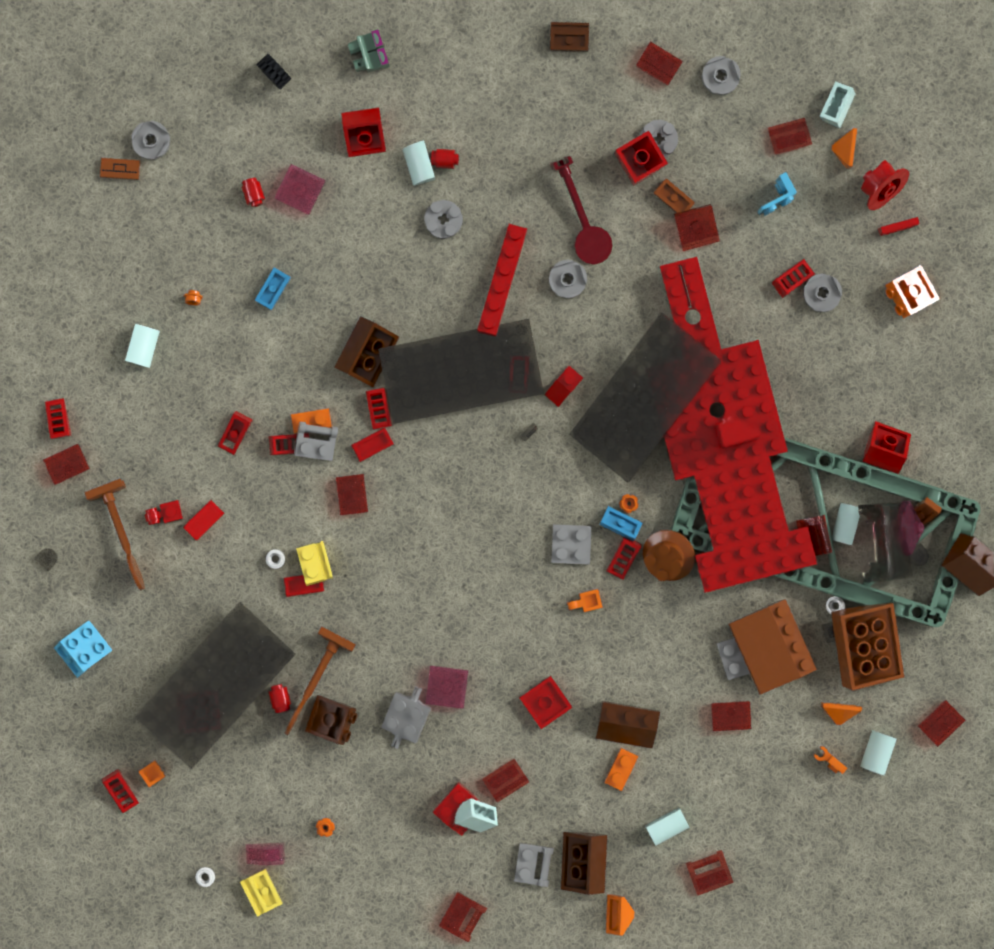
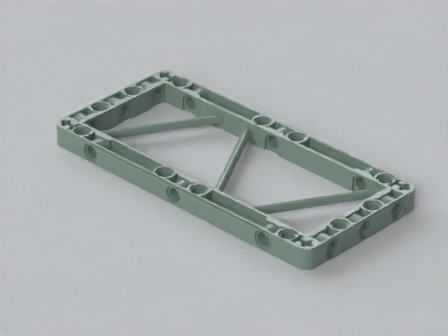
[671,416,980,627]

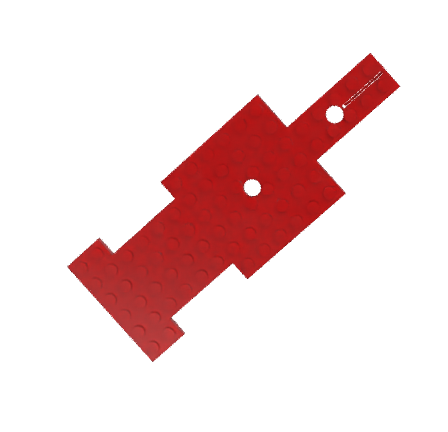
[646,257,817,593]

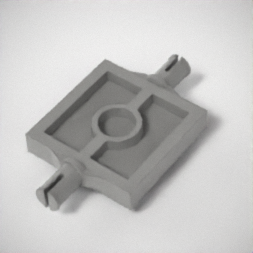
[381,686,431,749]

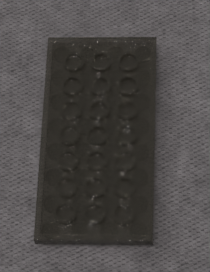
[569,313,722,482]
[378,318,544,424]
[134,602,296,770]

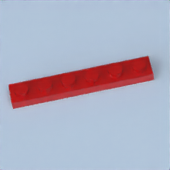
[477,224,527,337]

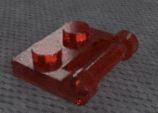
[686,850,734,896]
[439,891,488,942]

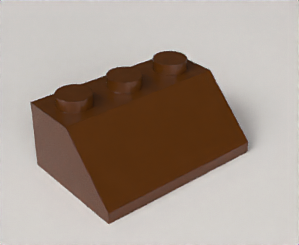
[334,316,399,387]
[941,533,994,596]
[596,701,660,748]
[561,832,607,895]

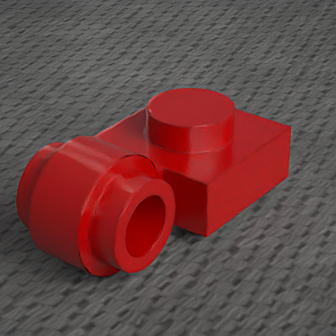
[144,500,183,525]

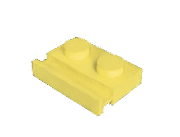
[296,541,333,586]
[240,869,283,917]

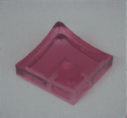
[898,500,924,555]

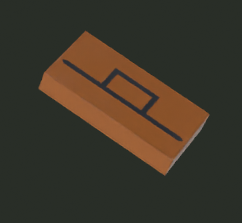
[100,158,140,180]

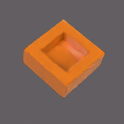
[139,760,166,787]

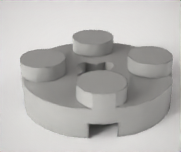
[702,56,741,95]
[640,120,678,158]
[132,121,170,160]
[424,200,463,239]
[549,260,587,299]
[803,274,842,312]

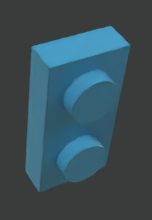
[255,267,291,310]
[599,506,643,541]

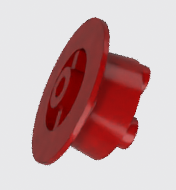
[861,160,910,210]

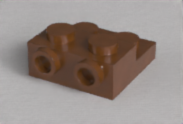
[305,695,357,745]

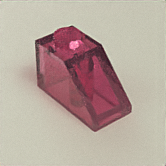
[246,842,285,865]

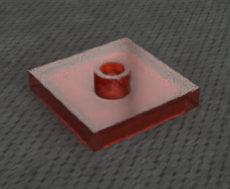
[674,204,720,251]

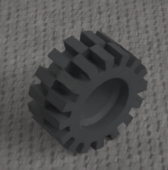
[257,54,291,90]

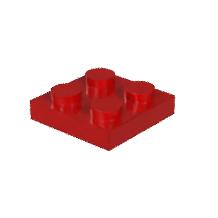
[519,676,573,729]

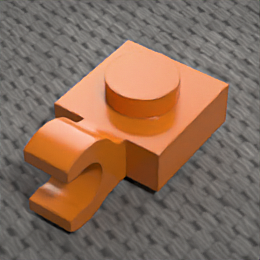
[567,589,603,612]
[813,746,848,774]

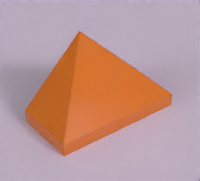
[831,128,857,169]
[821,702,862,725]
[606,894,635,936]

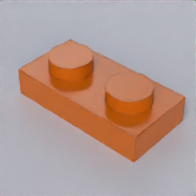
[291,408,332,434]
[604,748,639,791]

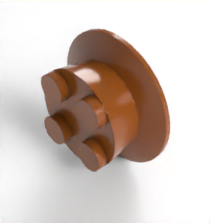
[643,530,695,581]

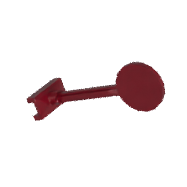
[550,156,613,264]

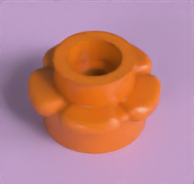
[184,290,203,306]
[619,494,638,513]
[316,818,335,837]

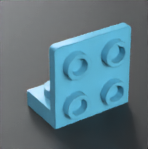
[757,172,797,216]
[54,621,112,678]

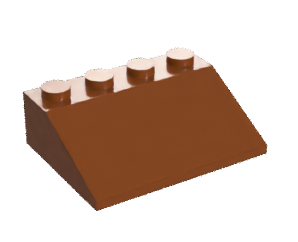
[728,599,817,694]
[831,603,904,690]

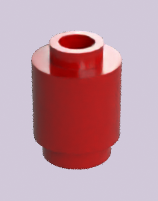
[431,149,459,169]
[241,177,265,207]
[268,684,291,713]

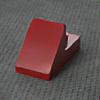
[544,366,583,407]

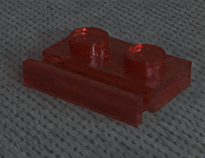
[636,41,683,86]
[768,118,812,155]
[43,444,90,485]
[336,474,368,515]
[796,515,832,556]
[918,700,966,747]
[711,701,752,731]
[482,758,529,803]

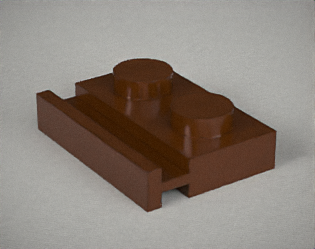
[550,22,589,52]

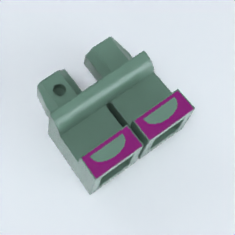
[348,29,390,73]

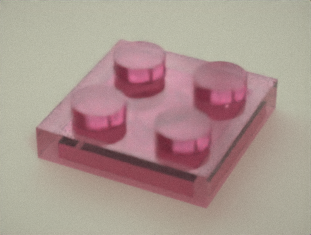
[275,164,326,215]
[426,665,469,709]

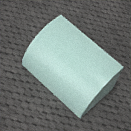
[820,81,855,129]
[403,140,435,186]
[125,324,160,368]
[832,503,862,545]
[860,730,897,775]
[455,798,498,833]
[645,808,690,846]

